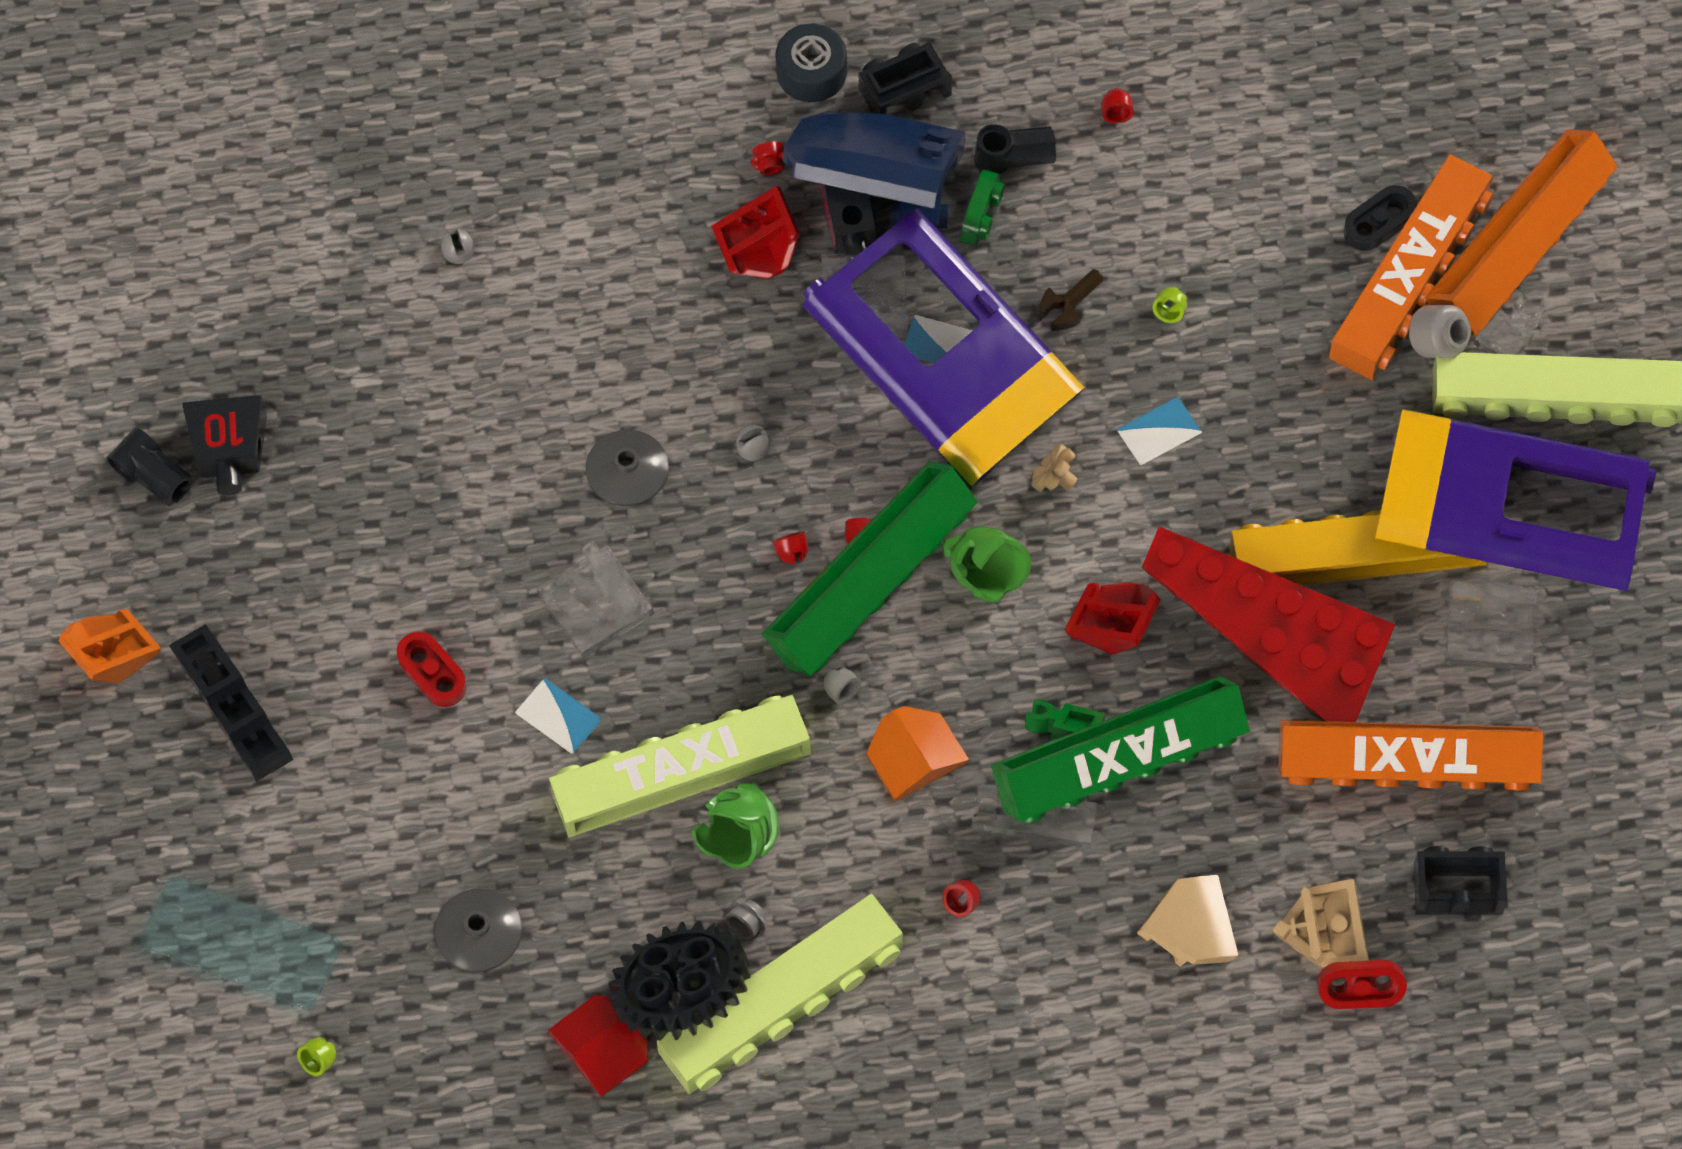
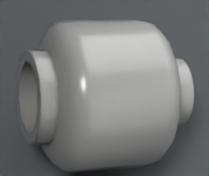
[1409,305,1471,358]

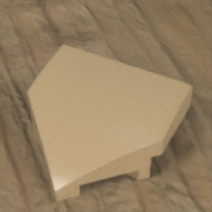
[1137,875,1238,967]
[1272,879,1369,969]

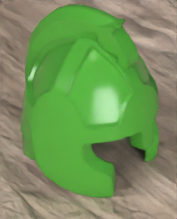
[943,526,1031,603]
[692,781,779,869]

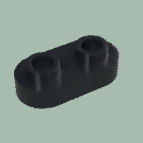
[1343,185,1417,251]

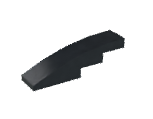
[169,624,293,782]

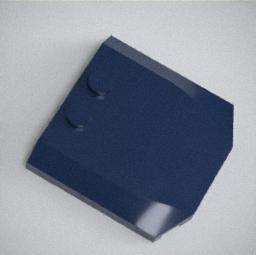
[782,110,966,209]

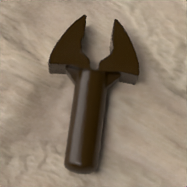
[1039,269,1104,331]

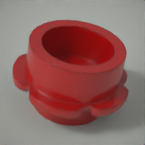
[750,141,785,175]

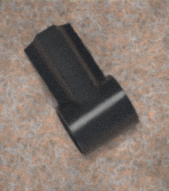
[974,124,1056,174]
[106,427,193,506]

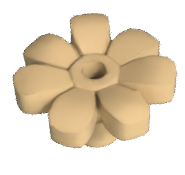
[1031,444,1077,492]

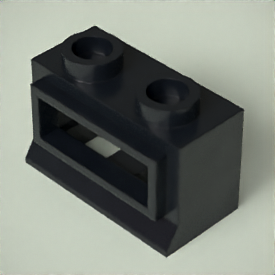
[858,42,952,114]
[1414,846,1508,915]

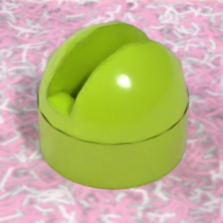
[1152,287,1187,323]
[297,1037,337,1076]

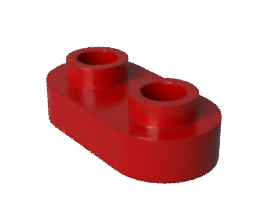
[397,632,467,707]
[1317,960,1407,1009]

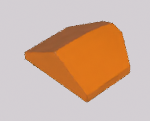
[59,609,161,684]
[866,706,969,802]

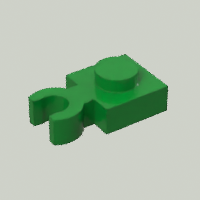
[1025,700,1106,741]

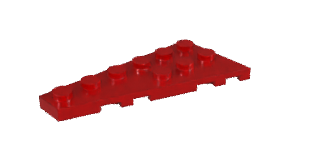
[1141,526,1395,722]

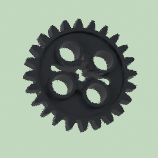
[608,921,751,1041]

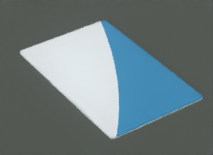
[904,315,973,363]
[1117,397,1202,465]
[515,678,602,754]

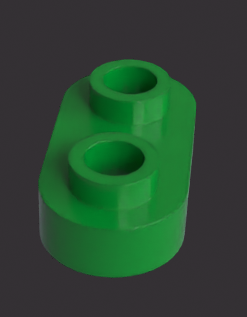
[960,169,1005,246]

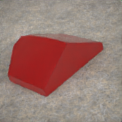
[711,186,800,279]
[1064,582,1161,655]
[548,995,649,1098]

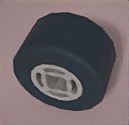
[775,23,848,103]

